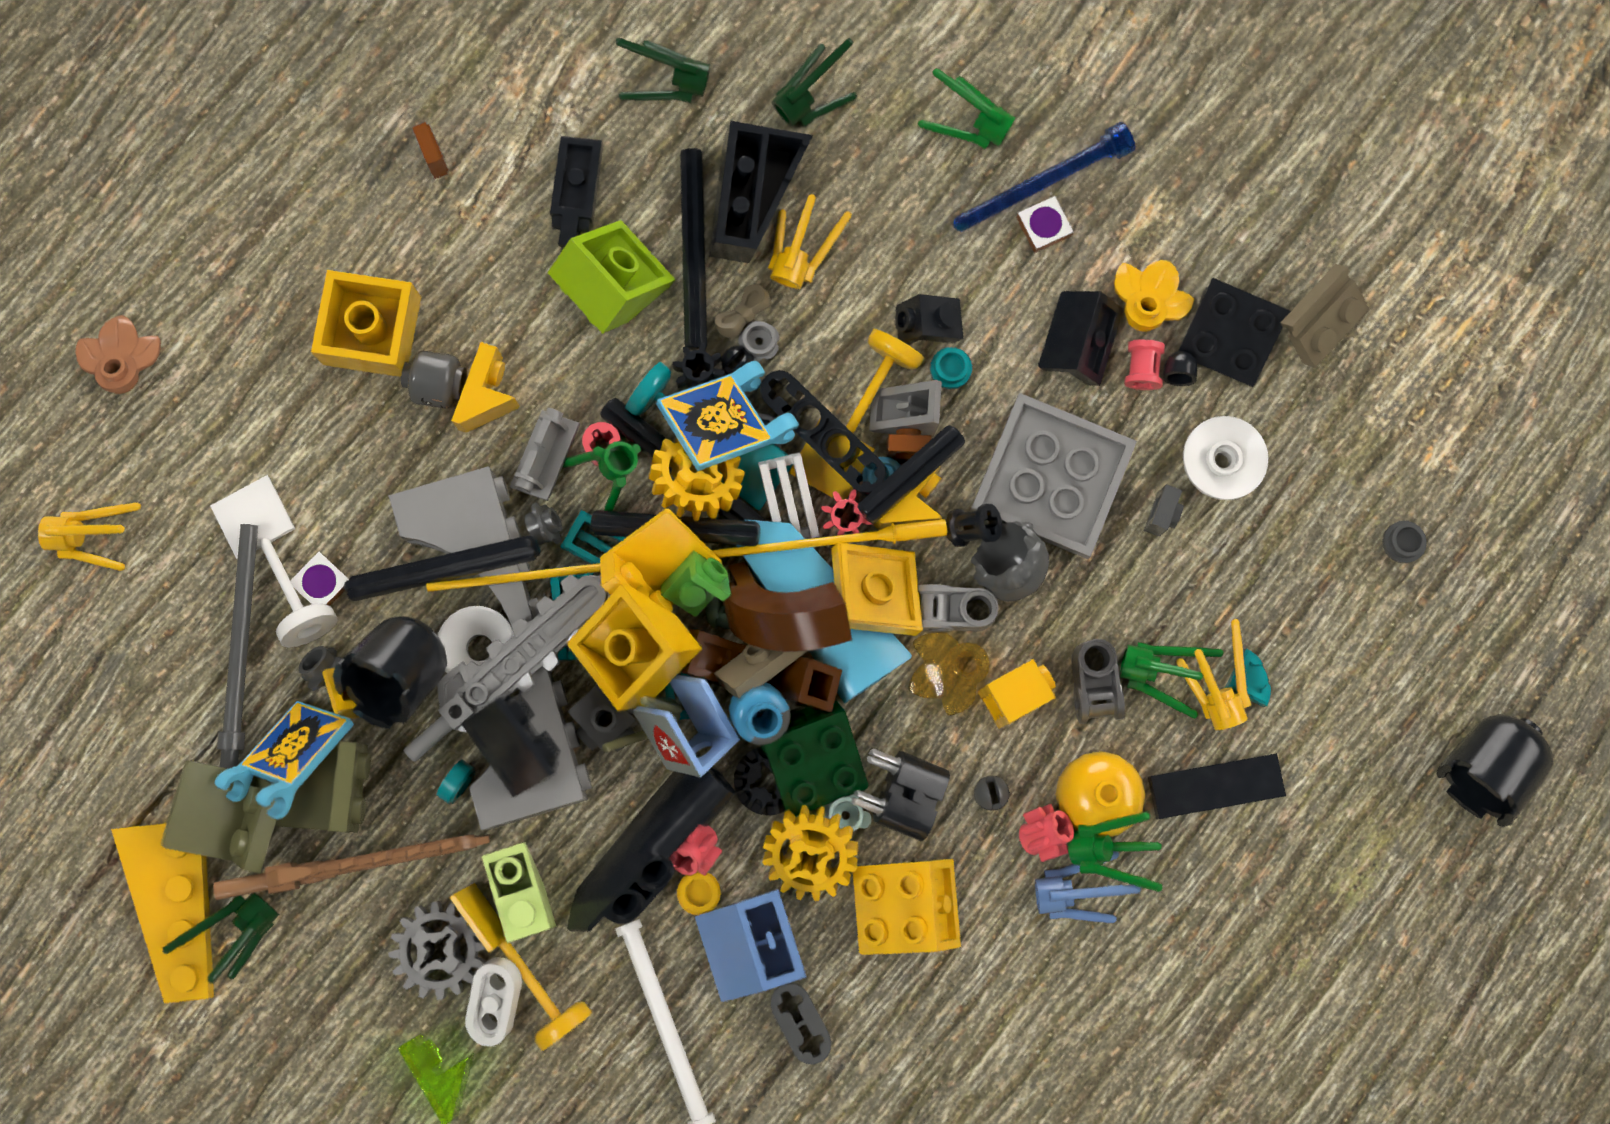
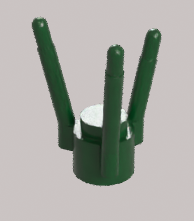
[616,38,711,103]
[771,38,857,128]
[162,893,280,983]

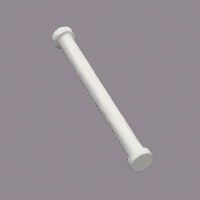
[615,919,716,1124]

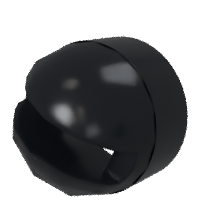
[721,346,754,376]
[1163,351,1198,386]

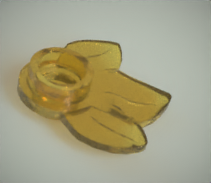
[908,632,990,716]

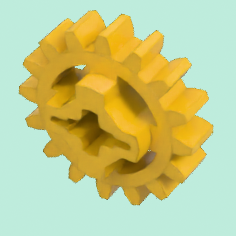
[648,437,745,521]
[762,805,859,901]

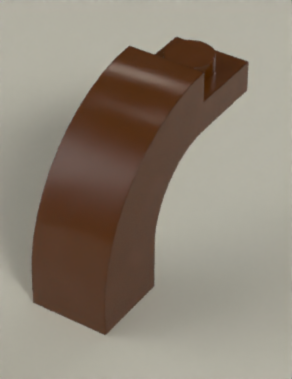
[723,562,852,652]
[680,629,842,712]

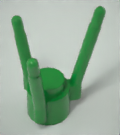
[918,68,1016,150]
[563,441,641,511]
[1119,642,1224,719]
[1068,812,1163,892]

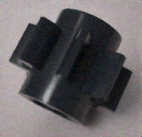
[672,343,725,388]

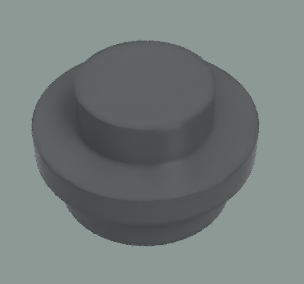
[1382,521,1427,563]

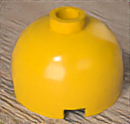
[1055,751,1145,837]

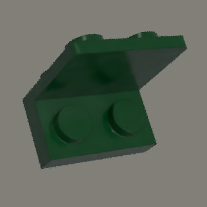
[760,699,869,817]

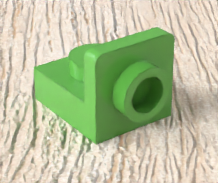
[661,550,731,617]

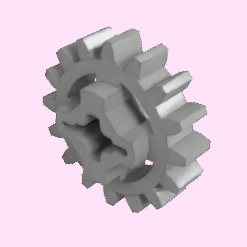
[389,901,486,1000]

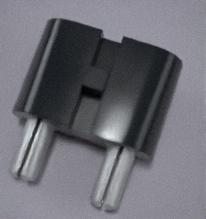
[852,749,950,841]

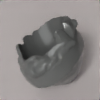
[971,521,1049,602]

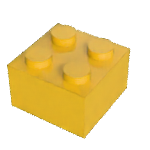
[311,270,421,377]

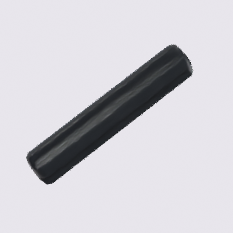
[858,425,965,524]

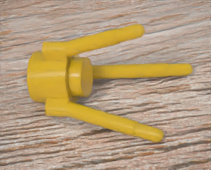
[768,194,852,289]
[38,502,141,571]
[1176,619,1252,730]

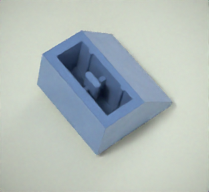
[695,889,806,1002]

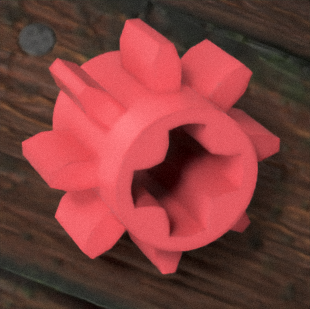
[821,489,872,536]
[1019,804,1074,862]
[669,824,722,876]

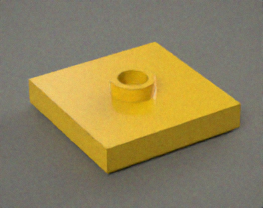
[831,542,923,636]

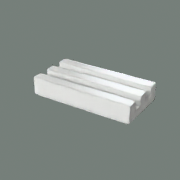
[758,452,820,538]

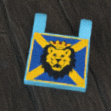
[656,361,799,471]
[215,701,354,819]

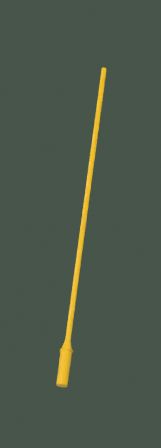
[426,519,947,592]

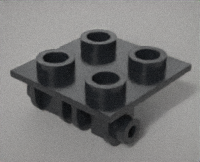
[1178,277,1291,387]

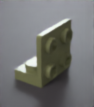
[161,760,276,873]

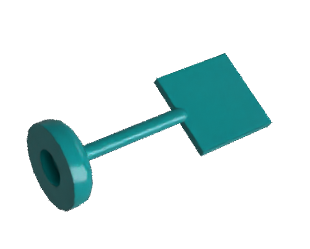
[625,362,793,511]

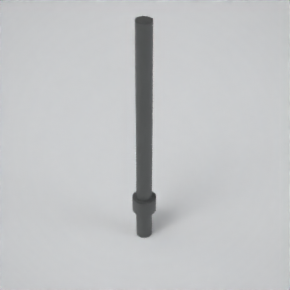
[217,524,258,769]

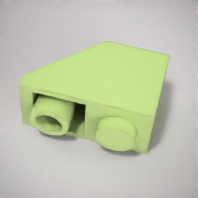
[482,842,556,943]

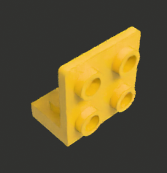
[600,509,722,612]
[853,859,961,955]

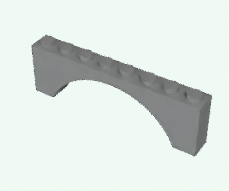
[389,466,592,830]

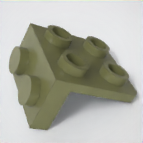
[275,741,371,833]

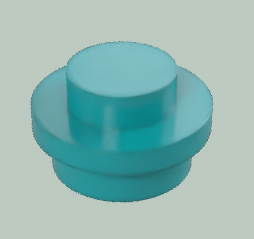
[930,347,972,389]

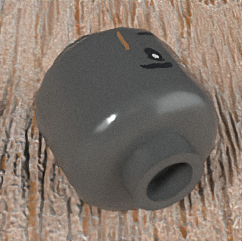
[401,350,467,409]

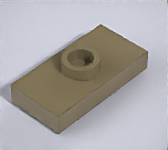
[714,645,807,699]

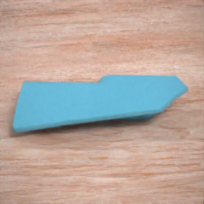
[736,520,912,704]

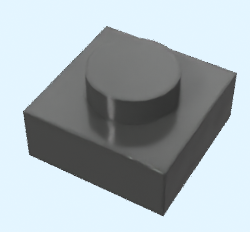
[1143,484,1184,537]

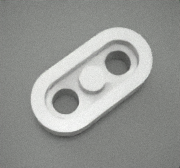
[465,957,522,1046]

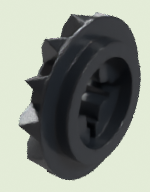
[734,747,785,816]

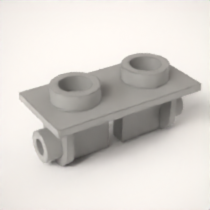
[510,407,580,501]

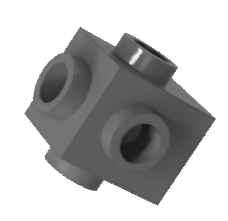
[567,684,639,753]

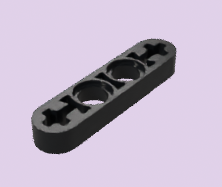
[760,370,889,496]

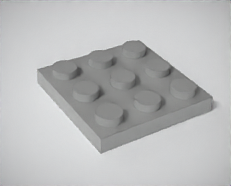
[970,393,1137,559]

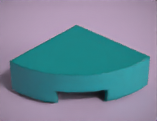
[1225,648,1271,707]

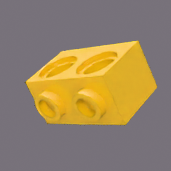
[978,659,1056,729]

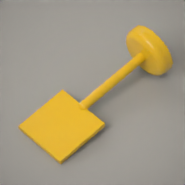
[789,329,924,500]
[449,883,593,1052]

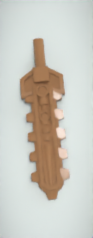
[213,834,491,900]

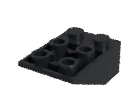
[461,691,561,798]

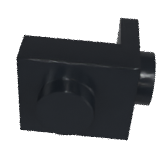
[895,294,964,345]

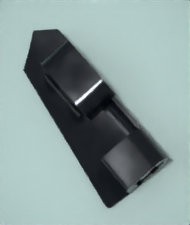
[567,751,736,932]

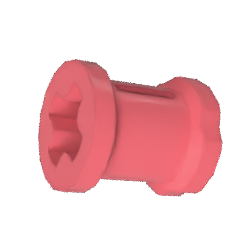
[1124,339,1165,390]
[582,422,622,466]

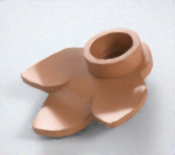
[75,315,161,394]

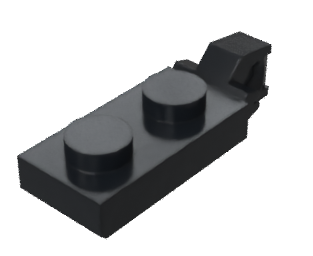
[550,136,603,252]

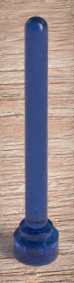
[953,121,1136,232]

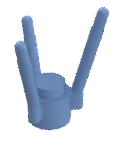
[1035,852,1141,923]

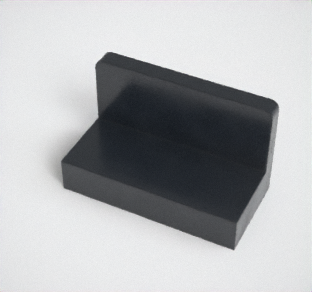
[1038,291,1124,386]

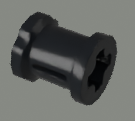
[946,504,1002,547]

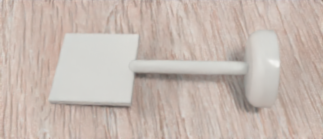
[210,475,338,648]

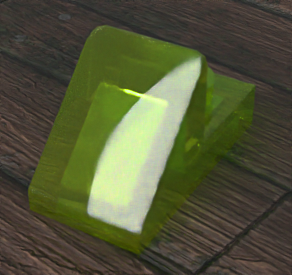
[397,1034,474,1124]

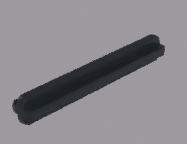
[591,510,761,546]

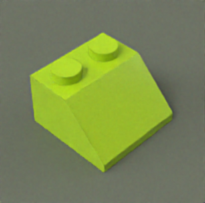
[547,220,676,334]

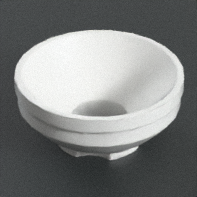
[438,606,514,673]

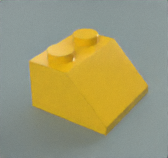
[567,584,702,711]

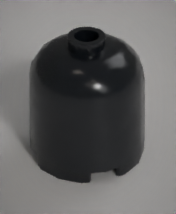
[333,616,447,729]
[1436,714,1553,827]

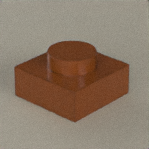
[886,428,932,460]

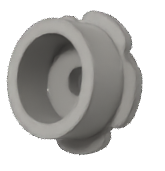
[738,321,780,362]

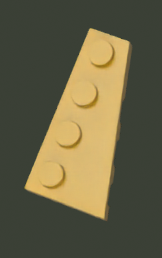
[111,823,214,1003]

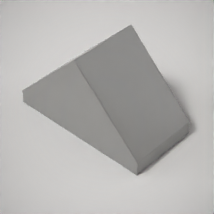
[869,380,942,437]

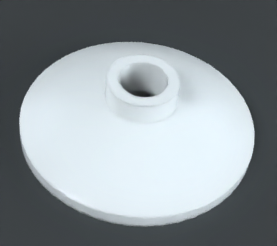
[1183,416,1268,500]

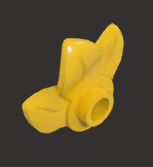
[1114,260,1194,332]

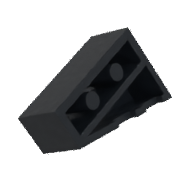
[708,120,813,263]

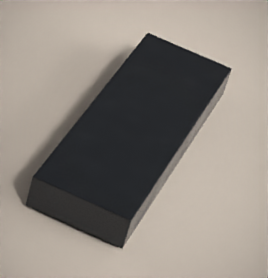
[1148,753,1286,819]

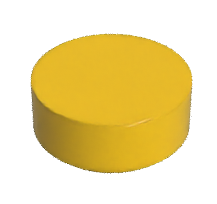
[677,871,721,915]

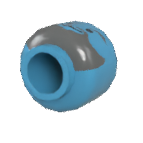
[729,683,790,745]

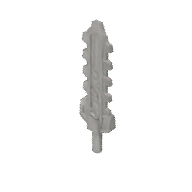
[403,574,611,762]

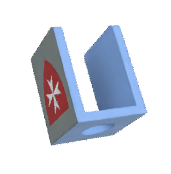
[633,675,740,777]

